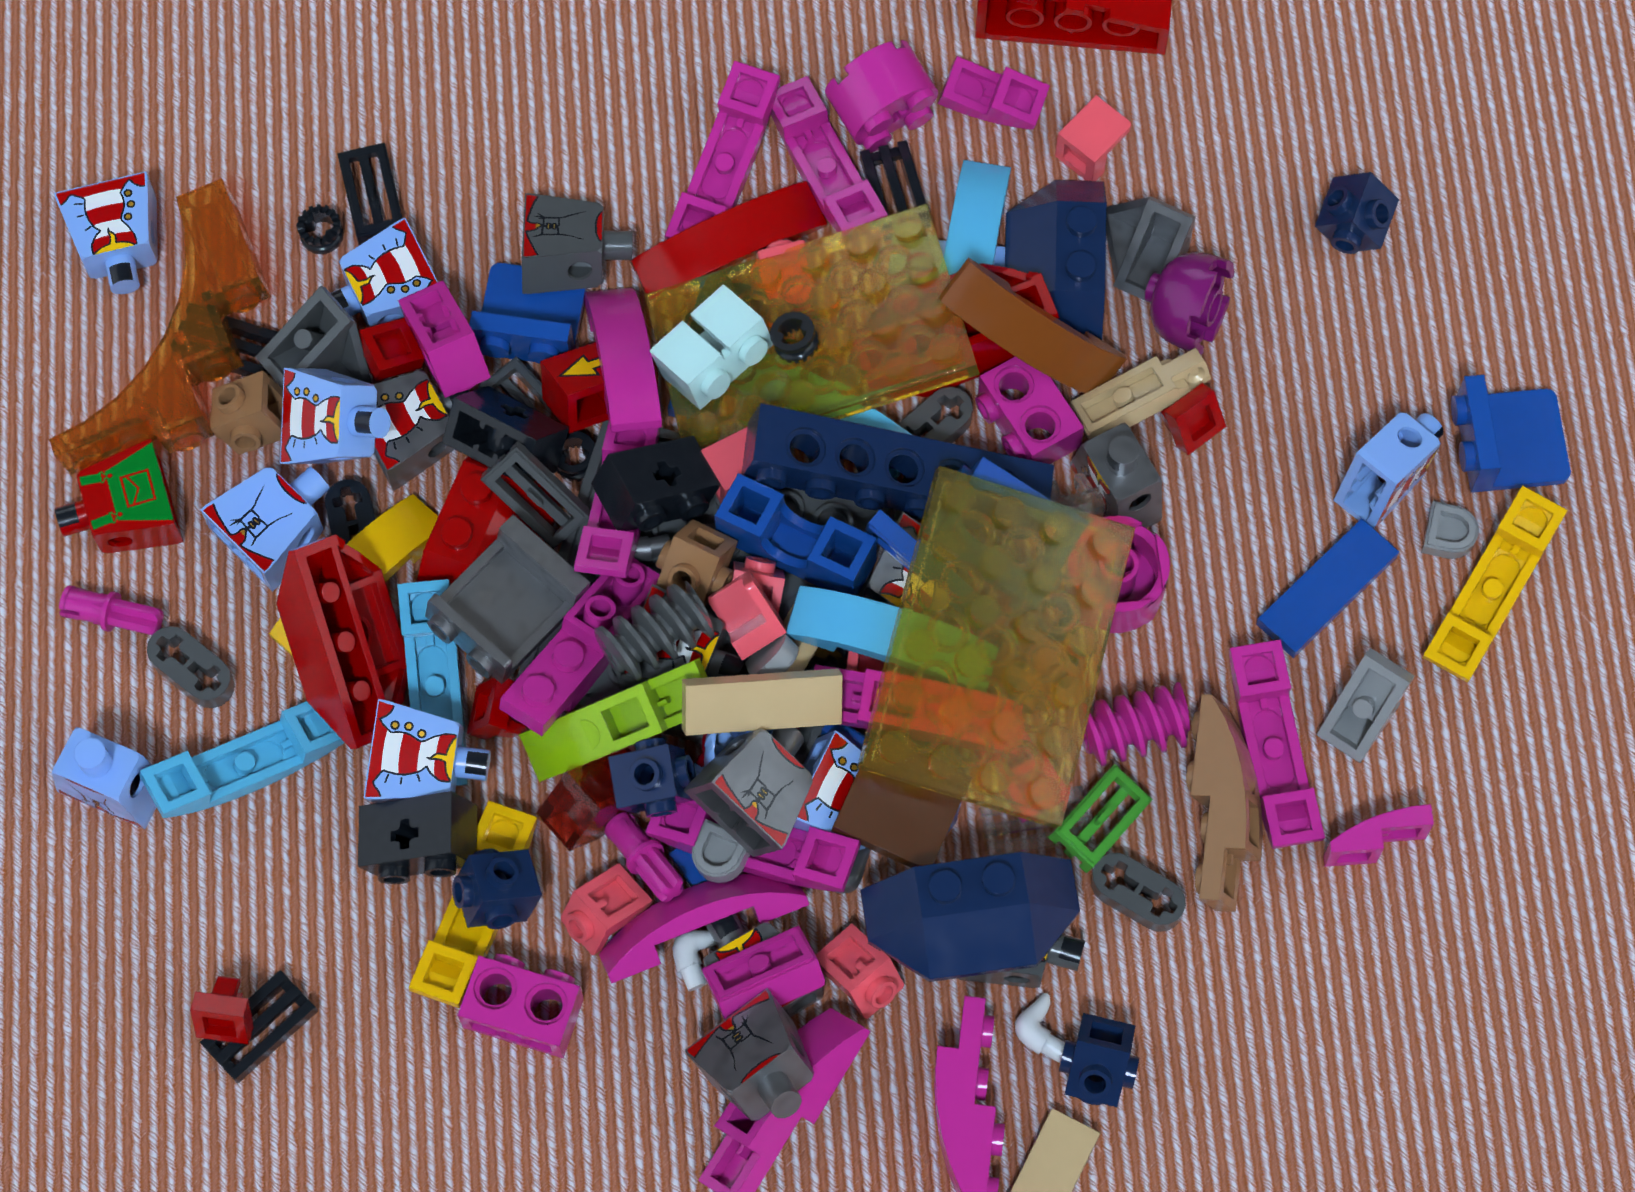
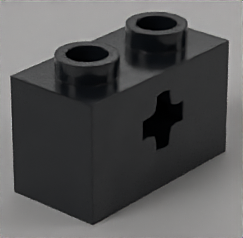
[442,386,569,481]
[591,435,721,531]
[358,791,477,884]

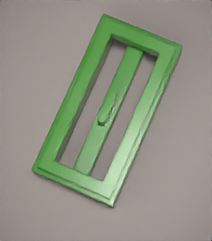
[1048,764,1153,873]

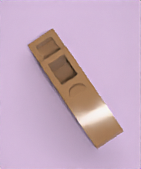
[1186,694,1263,912]

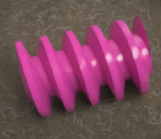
[1076,682,1190,767]

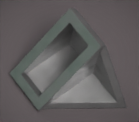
[1106,196,1196,303]

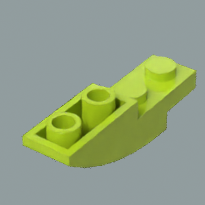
[519,658,707,782]

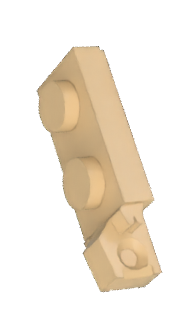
[1069,348,1211,440]

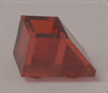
[536,748,632,851]

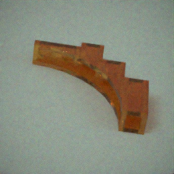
[49,178,271,475]

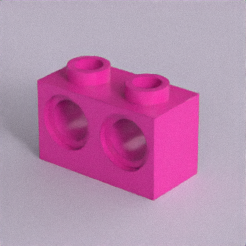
[398,280,491,398]
[975,357,1084,464]
[457,954,584,1059]

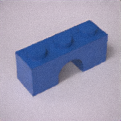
[714,473,877,596]

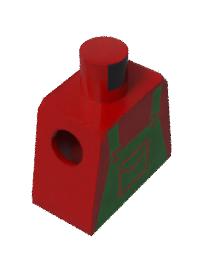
[55,439,184,553]

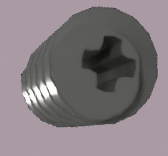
[594,581,715,681]

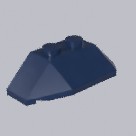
[1005,180,1107,340]
[860,852,1080,982]

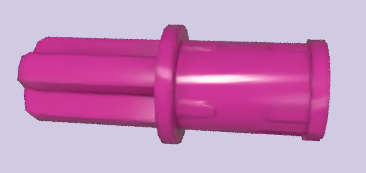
[59,585,164,635]
[604,812,684,902]

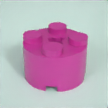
[825,40,938,153]
[1063,515,1170,633]

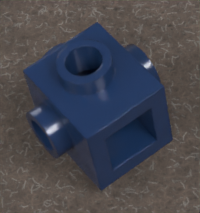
[1315,172,1399,254]
[608,738,696,818]
[452,849,542,929]
[1059,1013,1140,1107]

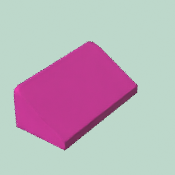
[701,925,825,1020]

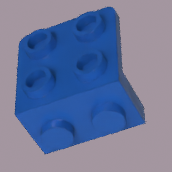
[469,263,587,364]
[1451,375,1571,493]

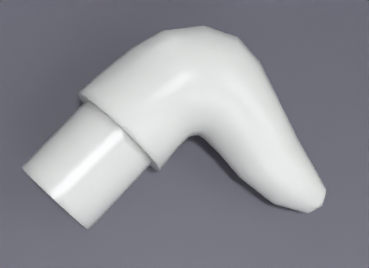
[672,930,716,991]
[1015,993,1065,1063]

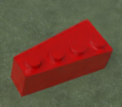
[975,0,1172,55]

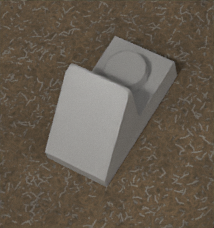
[1316,648,1415,763]

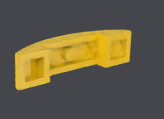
[1422,485,1568,683]
[269,494,438,657]
[408,800,538,1008]

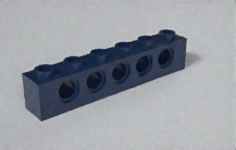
[741,403,1054,540]

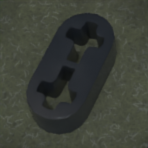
[325,479,376,544]

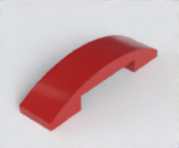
[630,181,827,306]

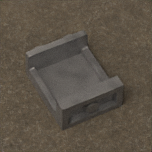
[425,515,590,684]

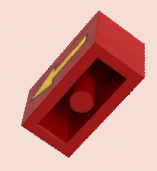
[540,342,659,434]

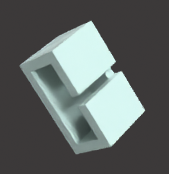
[649,284,773,410]

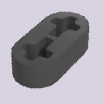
[898,387,973,443]
[147,626,235,708]
[1091,853,1186,932]

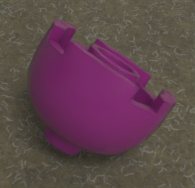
[1145,252,1235,355]

